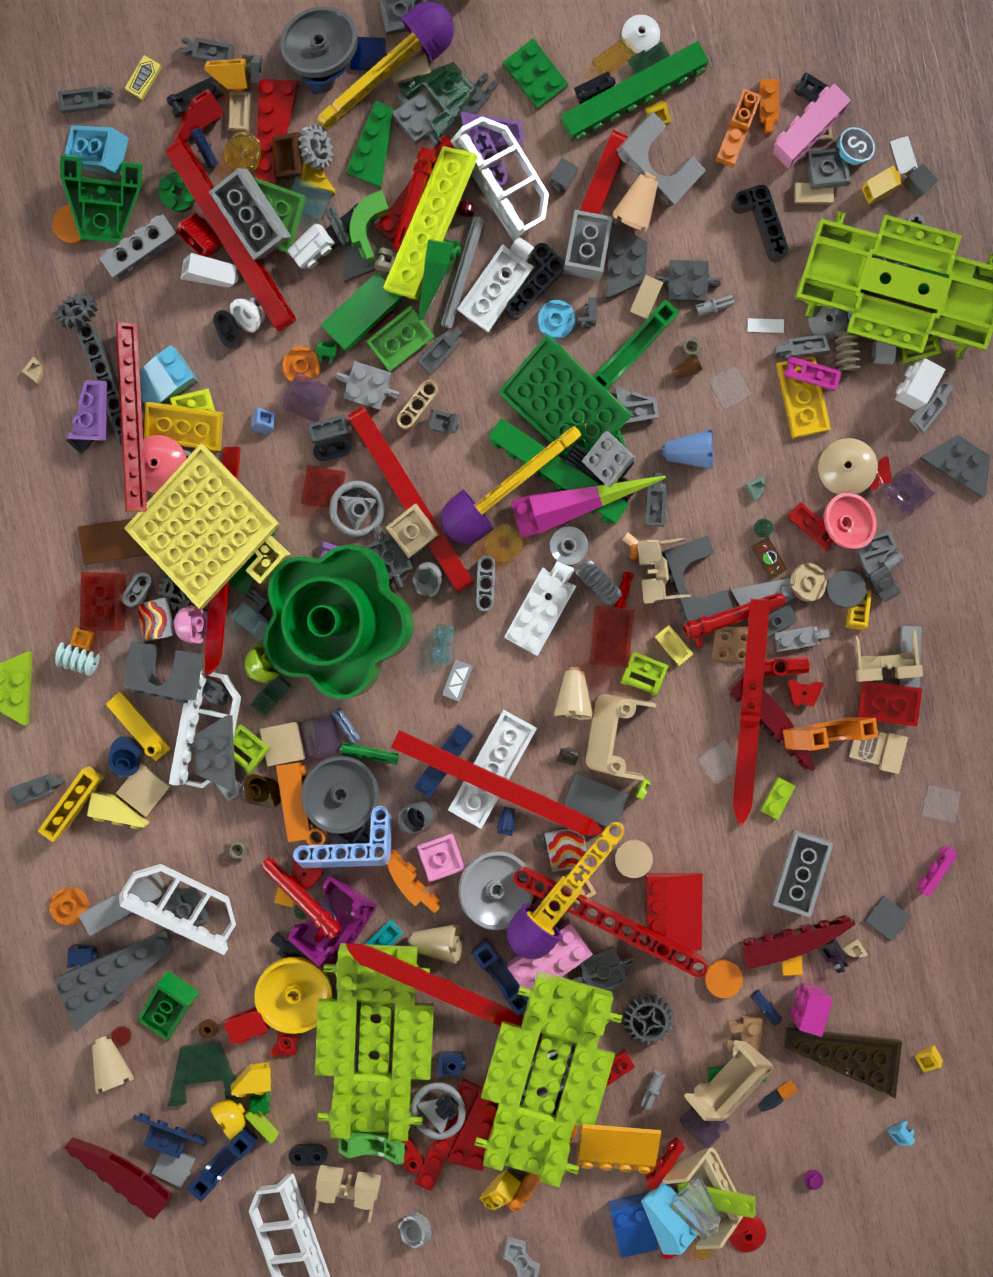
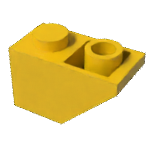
[861,166,901,205]
[231,1062,271,1097]
[479,1170,521,1211]

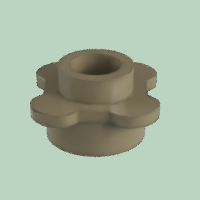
[680,337,702,359]
[228,839,249,860]

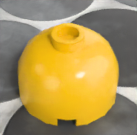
[210,1099,246,1140]

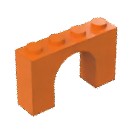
[783,717,878,751]

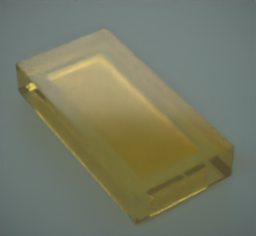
[592,38,635,75]

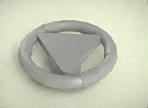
[329,481,385,537]
[411,1082,466,1140]

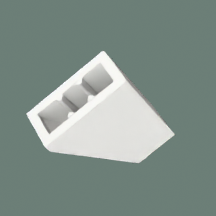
[180,253,239,288]

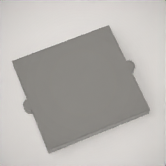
[151,1152,195,1188]

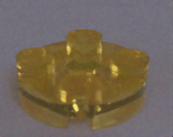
[224,132,261,171]
[485,524,523,563]

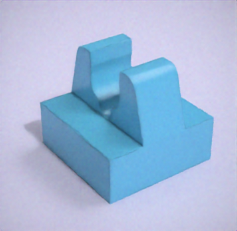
[887,1121,915,1146]

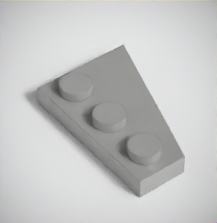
[730,578,796,622]

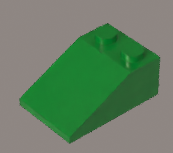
[137,971,200,1042]

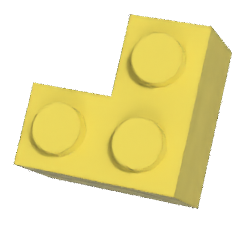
[246,535,291,584]

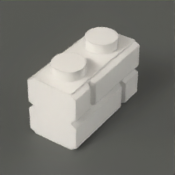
[288,224,335,269]

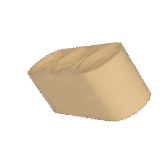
[397,380,439,431]

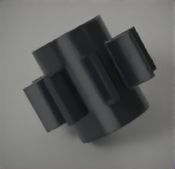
[435,1095,459,1120]

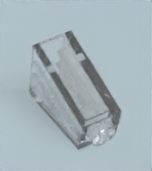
[669,1174,721,1240]

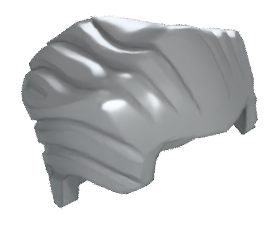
[412,562,443,597]
[398,1212,432,1249]

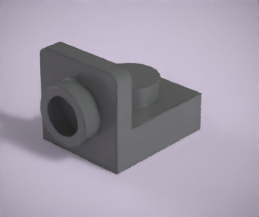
[242,54,262,83]
[577,297,597,328]
[870,567,901,602]
[202,677,230,705]

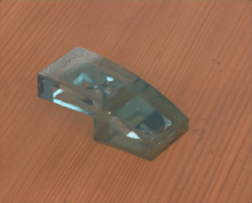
[231,601,268,643]

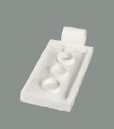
[457,237,535,333]
[504,561,576,656]

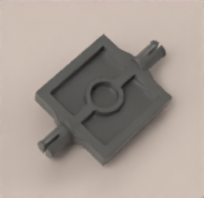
[392,92,446,147]
[655,260,721,302]
[364,525,414,589]
[159,879,210,942]
[572,946,635,991]

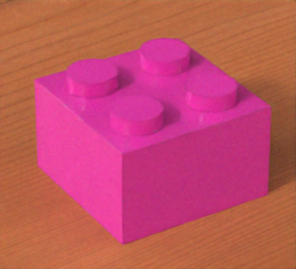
[790,983,833,1037]

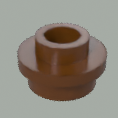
[198,1019,218,1039]

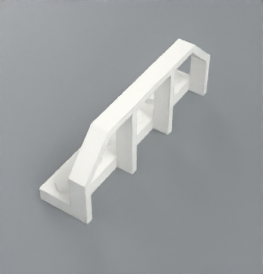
[451,117,549,242]
[169,670,241,788]
[119,864,236,955]
[249,1173,330,1277]

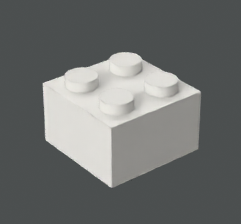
[895,358,946,410]

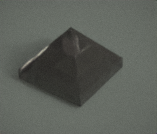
[557,747,579,766]

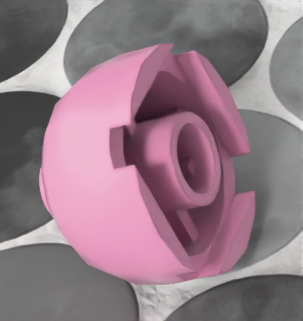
[173,605,208,643]

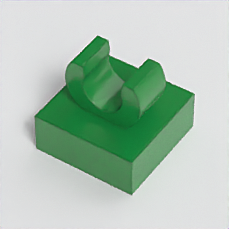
[316,340,339,364]
[250,1091,270,1116]

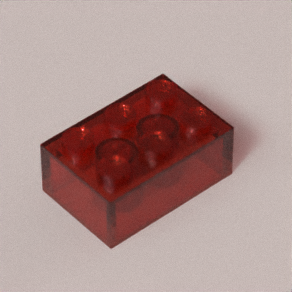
[80,572,126,631]
[588,606,634,668]

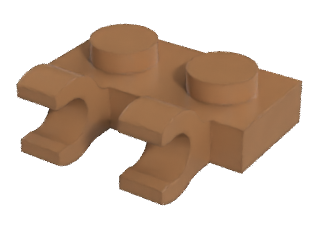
[727,1016,763,1054]

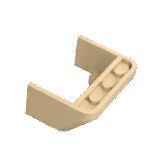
[585,694,656,781]
[684,1040,774,1121]
[662,1148,743,1250]

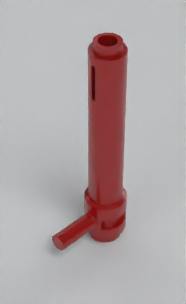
[392,147,436,252]
[683,593,786,648]
[261,857,342,943]

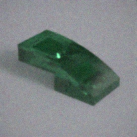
[627,41,670,74]
[250,676,292,717]

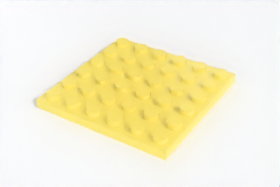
[124,444,280,609]

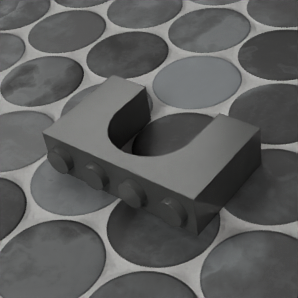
[662,536,733,624]
[124,641,204,703]

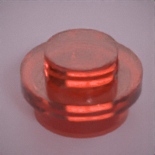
[112,1026,131,1046]

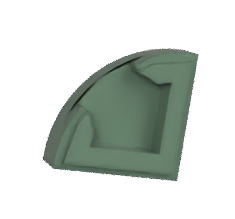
[745,476,766,501]

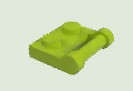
[620,651,669,697]
[234,724,271,775]

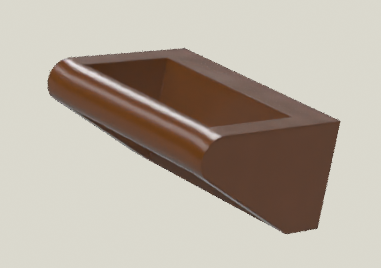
[272,132,303,179]

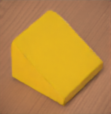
[645,101,671,124]
[914,1045,943,1072]

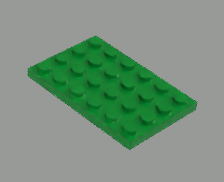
[498,334,633,467]

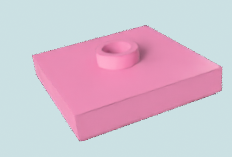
[417,833,465,882]

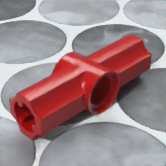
[764,657,810,677]

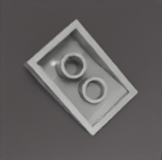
[563,210,613,281]

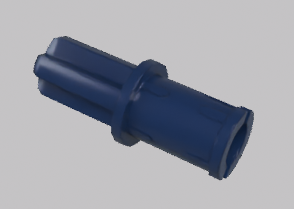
[190,127,219,169]
[750,989,782,1026]

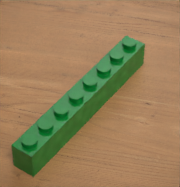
[560,41,709,142]
[488,418,629,525]

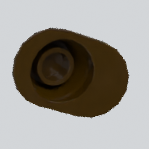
[239,774,282,808]

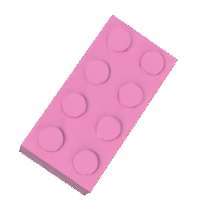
[773,83,851,169]
[507,919,593,989]

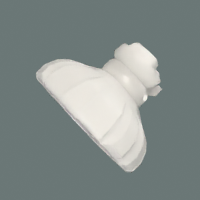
[230,297,264,333]

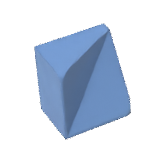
[250,407,275,435]

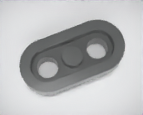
[122,573,153,609]

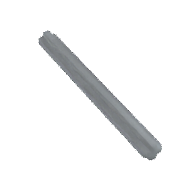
[441,216,484,329]

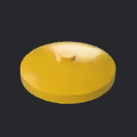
[255,957,332,1034]

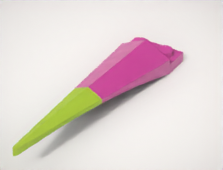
[511,476,666,538]

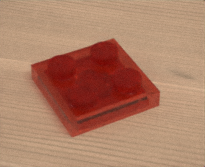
[301,465,346,510]

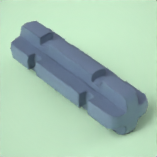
[332,708,360,744]

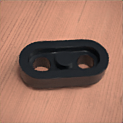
[213,310,241,349]
[313,435,351,461]
[289,1144,328,1166]

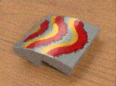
[136,597,176,642]
[545,828,590,873]

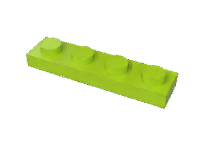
[678,1182,756,1218]

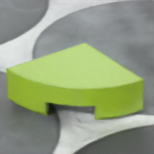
[635,778,650,800]

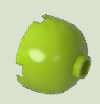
[244,644,282,683]

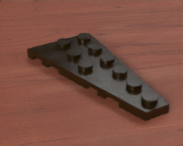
[784,1027,902,1099]

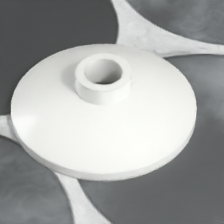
[622,15,660,54]

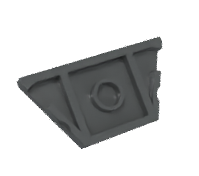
[606,223,647,299]
[920,435,990,498]
[194,715,236,790]

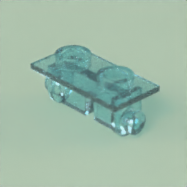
[432,624,455,664]

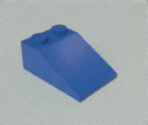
[608,1193,658,1258]

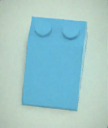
[64,125,129,176]
[139,345,198,404]
[641,1181,700,1255]

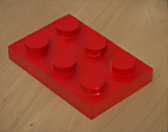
[858,681,922,727]

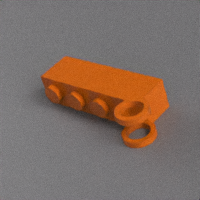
[276,761,328,845]

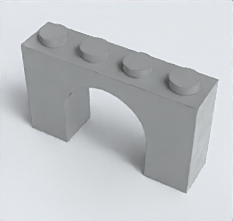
[616,112,706,207]

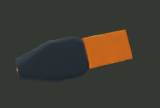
[758,1080,799,1112]

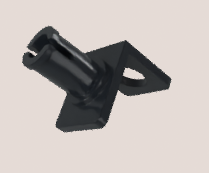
[246,586,271,623]
[333,823,370,844]

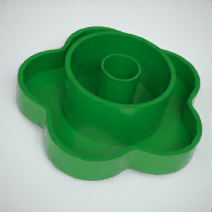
[263,545,414,699]

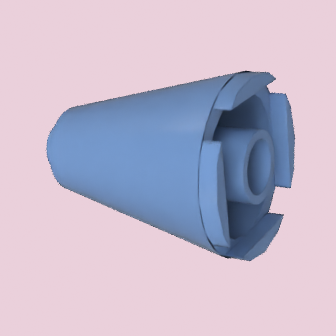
[662,429,714,469]

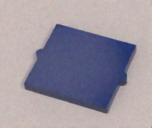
[350,37,387,71]

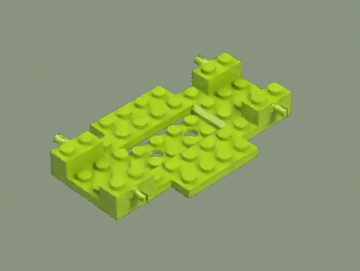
[794,211,993,360]
[315,943,434,1141]
[475,970,622,1187]

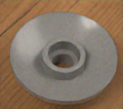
[808,306,847,340]
[550,527,588,565]

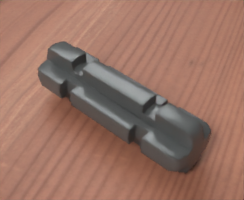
[325,207,351,245]

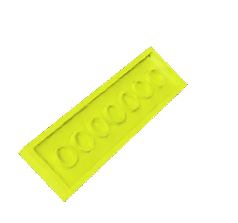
[383,146,478,300]

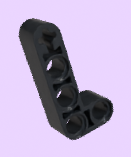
[731,185,788,263]
[506,243,564,320]

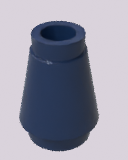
[496,807,515,836]

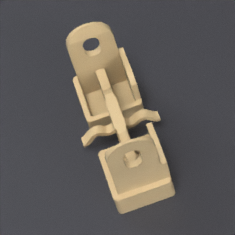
[637,538,692,604]
[855,630,923,682]
[314,1165,381,1223]

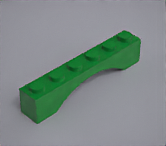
[593,299,680,390]

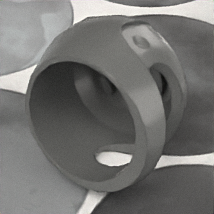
[398,801,435,834]

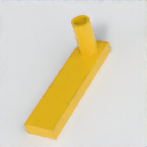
[106,691,172,761]

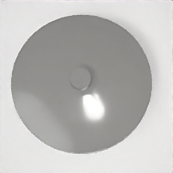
[458,851,534,930]

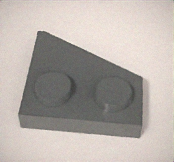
[343,237,376,283]
[855,530,898,577]

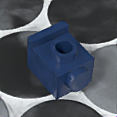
[67,944,99,968]
[438,1051,466,1077]

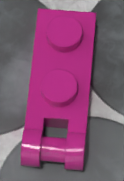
[783,357,842,391]
[917,846,957,897]

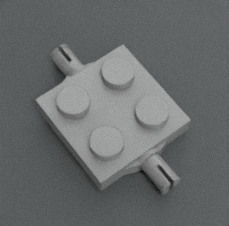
[335,361,400,410]

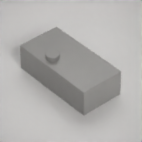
[209,168,291,260]
[771,829,833,918]
[78,872,167,936]

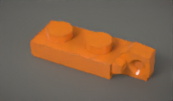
[758,79,780,135]

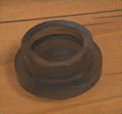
[533,834,547,853]

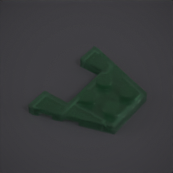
[397,62,477,138]
[168,1041,243,1106]

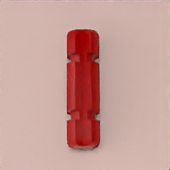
[615,571,634,609]

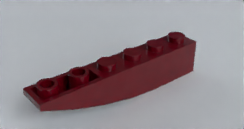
[728,673,816,771]
[739,915,856,970]
[64,1138,173,1220]

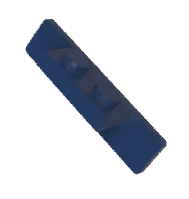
[133,1113,206,1159]

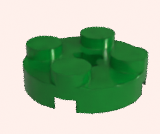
[158,172,195,213]

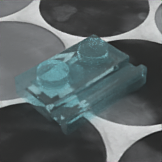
[291,177,333,220]

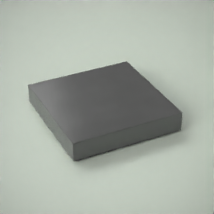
[805,148,851,190]

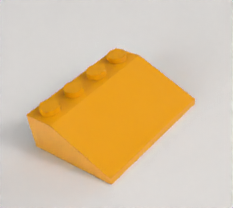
[577,1124,661,1174]

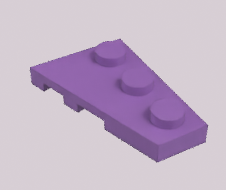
[460,111,524,150]
[67,380,107,441]

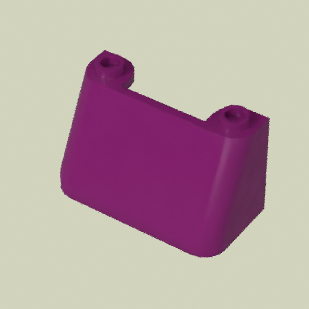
[287,875,377,967]

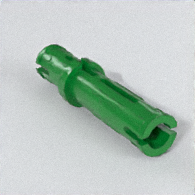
[341,742,399,765]

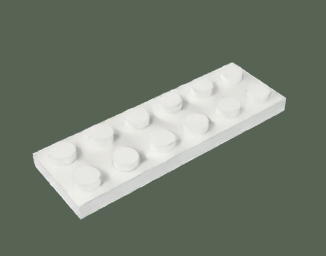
[448,709,537,829]

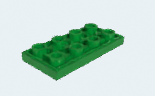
[321,272,403,352]

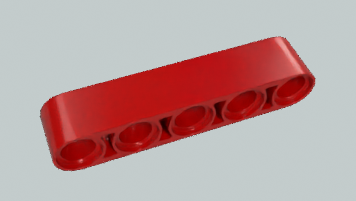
[580,130,628,214]

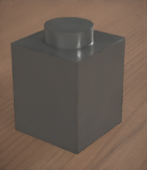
[549,158,578,193]
[903,164,938,199]

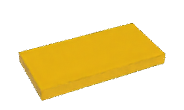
[776,356,831,439]
[144,402,223,451]

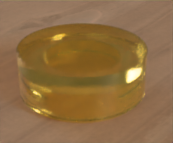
[692,1238,712,1260]

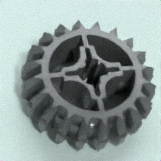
[576,560,622,606]
[622,993,674,1046]

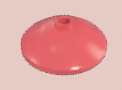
[143,435,187,493]
[824,493,877,550]

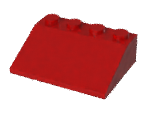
[644,873,703,954]

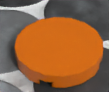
[52,205,86,245]
[282,346,321,386]
[49,887,89,926]
[704,959,743,998]

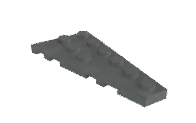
[54,929,173,1032]

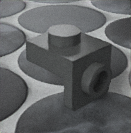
[427,409,459,434]

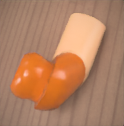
[622,533,639,561]

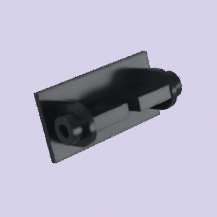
[574,71,616,104]

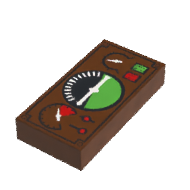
[751,536,787,579]

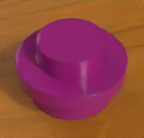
[804,1170,823,1190]

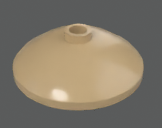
[818,438,878,495]

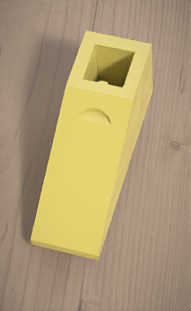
[87,791,149,829]

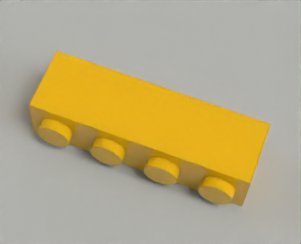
[38,766,105,842]

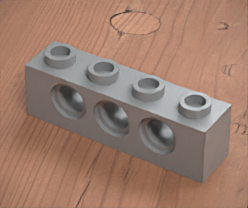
[99,214,180,282]

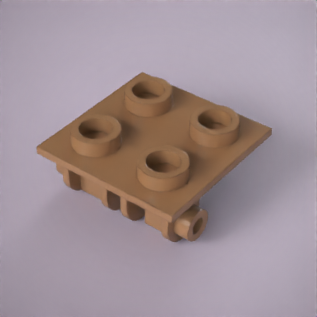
[712,626,748,662]

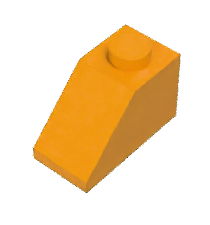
[204,59,249,92]

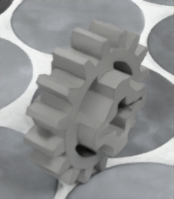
[298,124,334,170]

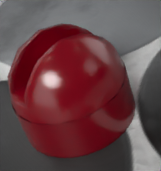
[459,200,475,217]

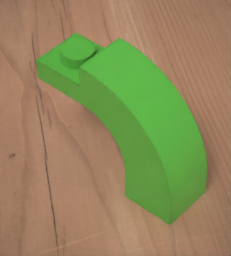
[350,190,389,264]
[338,1131,405,1165]

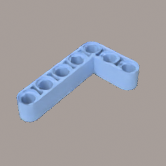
[293,806,392,868]

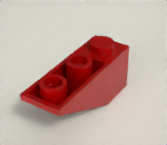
[172,89,224,142]

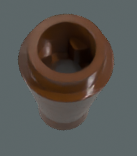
[673,356,703,380]

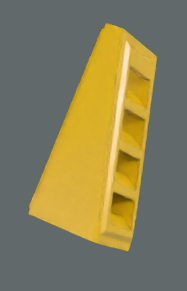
[846,590,872,630]

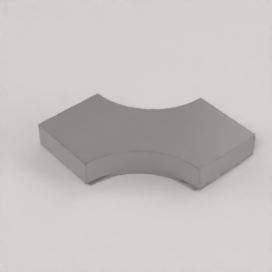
[503,1237,540,1277]

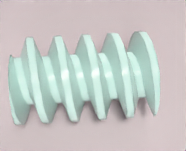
[55,642,100,676]

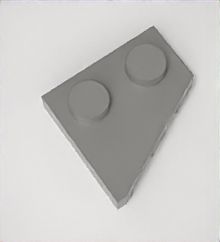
[615,387,659,424]

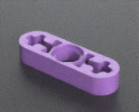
[473,130,508,186]

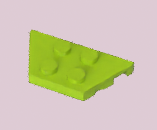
[0,652,32,725]

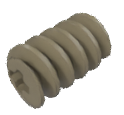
[835,330,860,373]

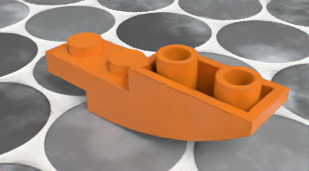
[715,89,762,168]
[387,849,441,913]

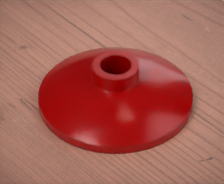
[729,1216,766,1252]

